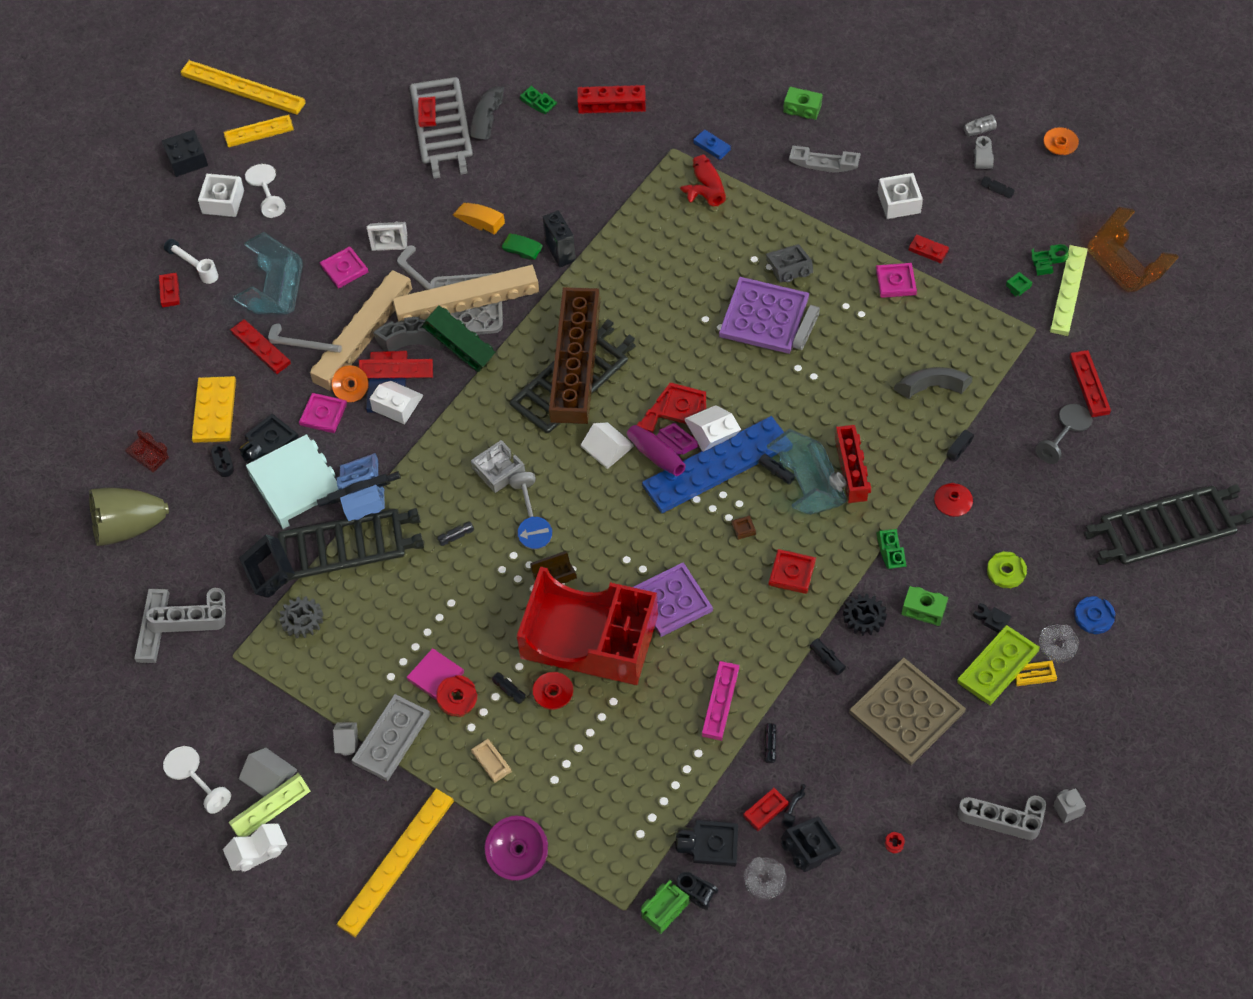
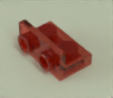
[125,430,169,473]

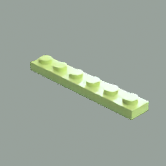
[1050,245,1088,336]

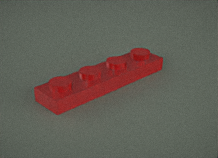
[230,319,291,374]
[1069,350,1111,417]
[359,359,433,379]

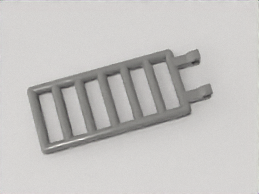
[410,77,473,179]

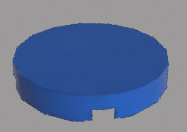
[1074,596,1115,634]

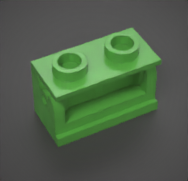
[641,880,689,934]

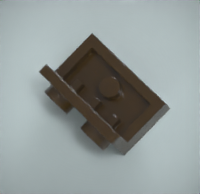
[530,551,577,584]

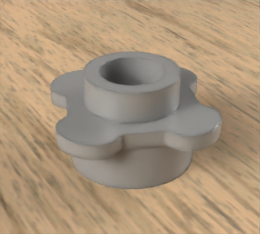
[829,472,847,492]

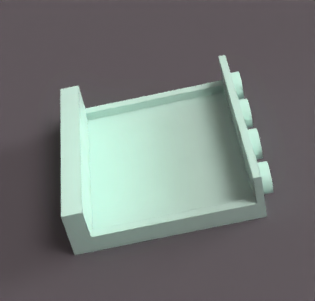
[246,434,339,529]

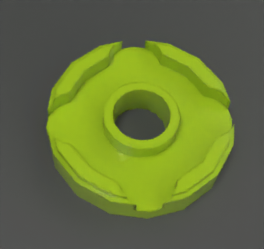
[987,551,1027,588]

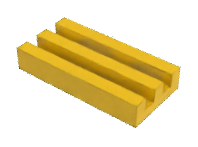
[1015,661,1057,686]

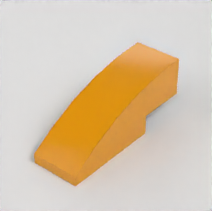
[453,203,505,235]

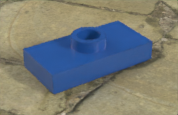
[693,130,731,160]

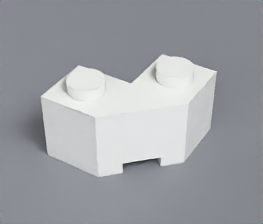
[223,824,288,871]

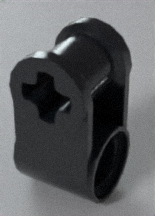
[676,872,718,910]

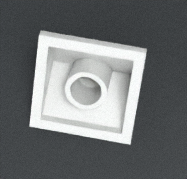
[581,423,634,469]

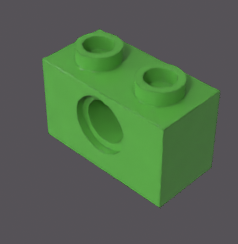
[784,87,822,120]
[902,586,948,626]

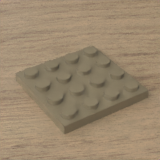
[849,658,966,765]

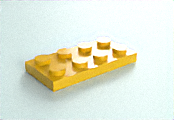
[192,376,236,443]

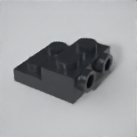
[780,816,842,872]

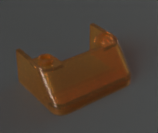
[1088,207,1179,292]

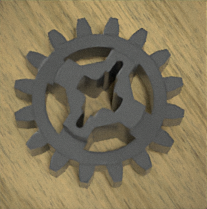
[279,596,324,638]

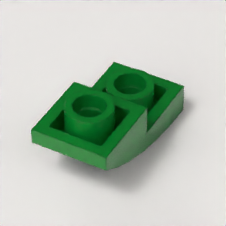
[520,86,557,114]
[501,233,543,260]
[876,529,906,569]

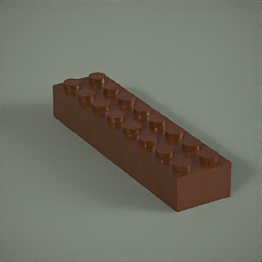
[549,287,601,424]

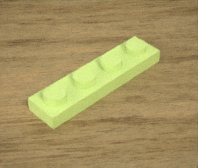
[228,773,310,837]

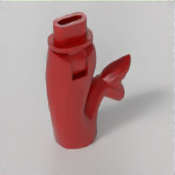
[680,155,726,207]

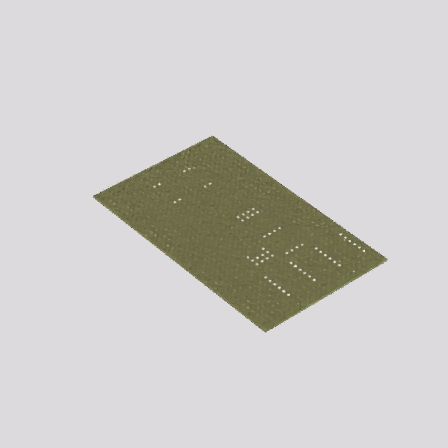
[233,149,1036,911]

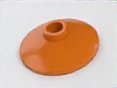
[1044,128,1079,155]
[332,365,368,402]

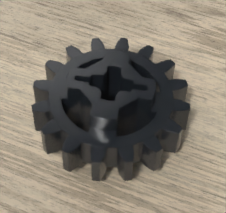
[843,594,887,636]

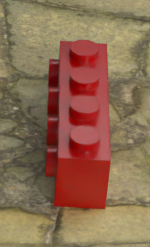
[578,85,646,114]
[835,425,871,503]

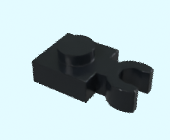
[973,603,1012,633]

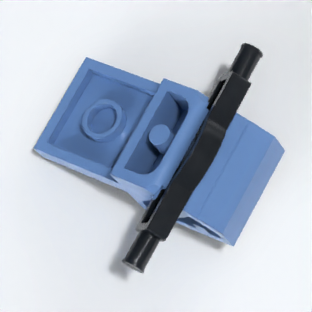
[317,453,401,521]

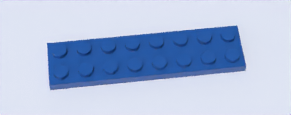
[642,416,792,514]

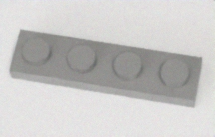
[135,589,170,663]

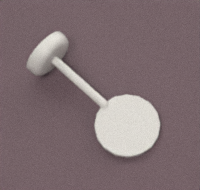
[245,164,285,218]
[163,746,231,814]

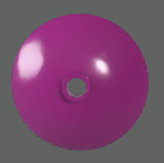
[485,816,548,880]

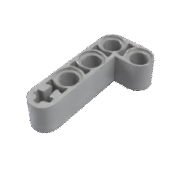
[146,588,226,633]
[958,796,1046,840]

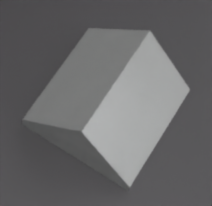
[239,748,297,797]

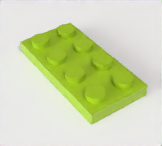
[957,625,1040,705]

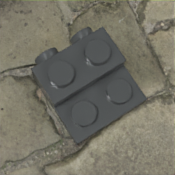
[766,244,813,282]

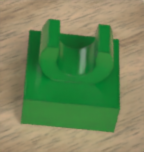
[1006,272,1032,296]

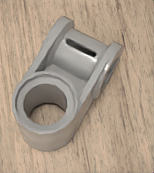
[974,136,994,169]

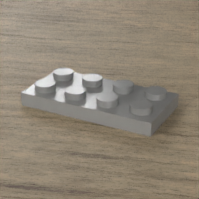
[351,694,430,781]

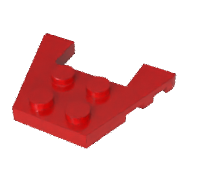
[637,382,707,447]

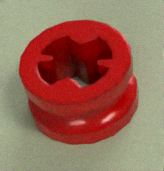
[885,832,905,853]

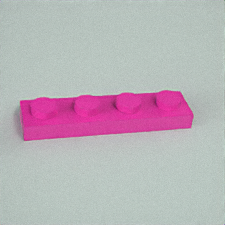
[702,661,740,741]

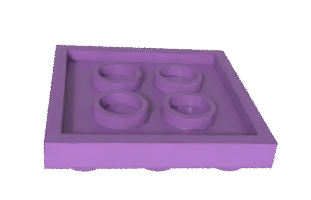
[634,562,713,637]

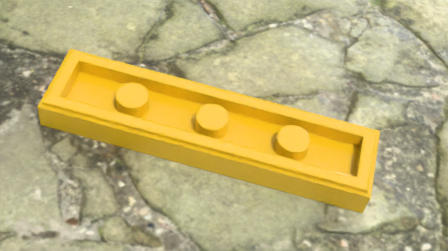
[224,115,294,147]

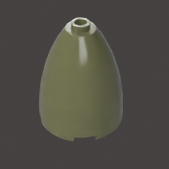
[89,488,169,546]

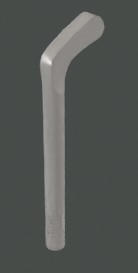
[397,245,435,290]
[268,324,342,353]

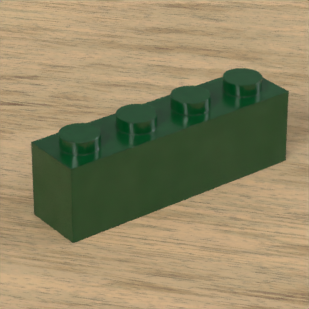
[422,305,496,373]

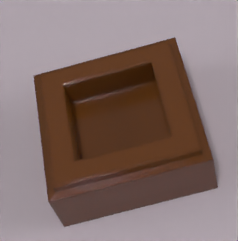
[731,515,756,540]

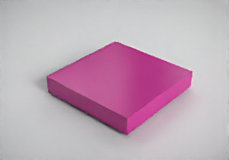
[320,246,369,289]
[876,263,917,298]
[299,393,347,433]
[407,648,464,700]

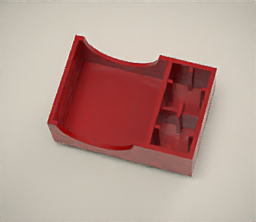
[517,567,658,685]

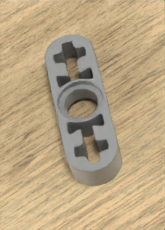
[793,305,820,351]

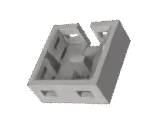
[471,440,525,493]

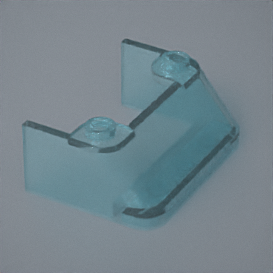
[233,232,303,315]
[767,428,847,515]

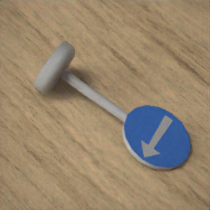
[509,472,552,549]

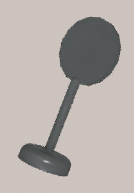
[1035,404,1093,464]

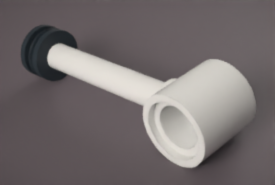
[164,239,218,284]

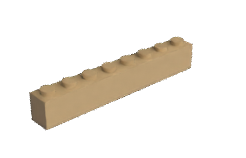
[393,265,539,322]
[310,270,412,391]

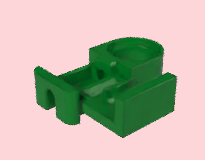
[1031,244,1069,276]

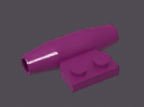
[627,423,698,476]

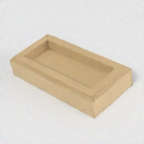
[471,739,512,783]

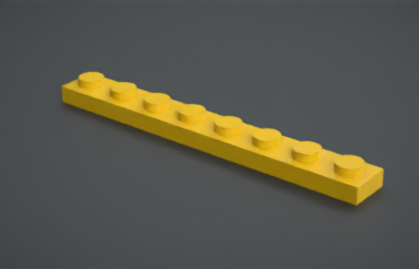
[181,60,305,115]
[337,789,454,937]

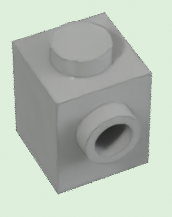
[333,722,358,755]
[1053,788,1086,823]

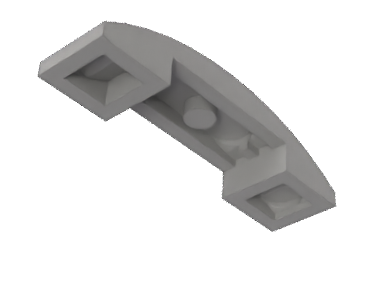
[789,146,861,172]

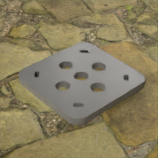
[430,273,503,334]

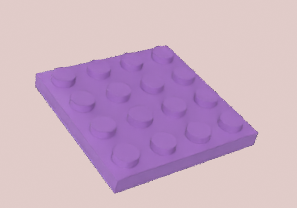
[719,277,809,354]

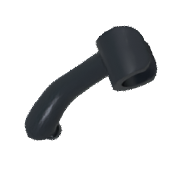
[781,784,806,828]

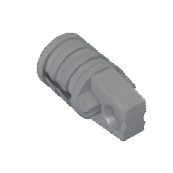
[963,114,997,136]

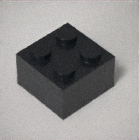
[161,129,208,177]

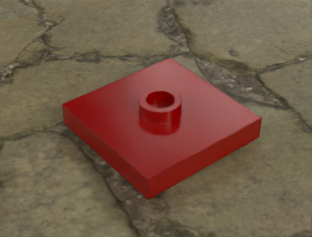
[769,549,816,594]

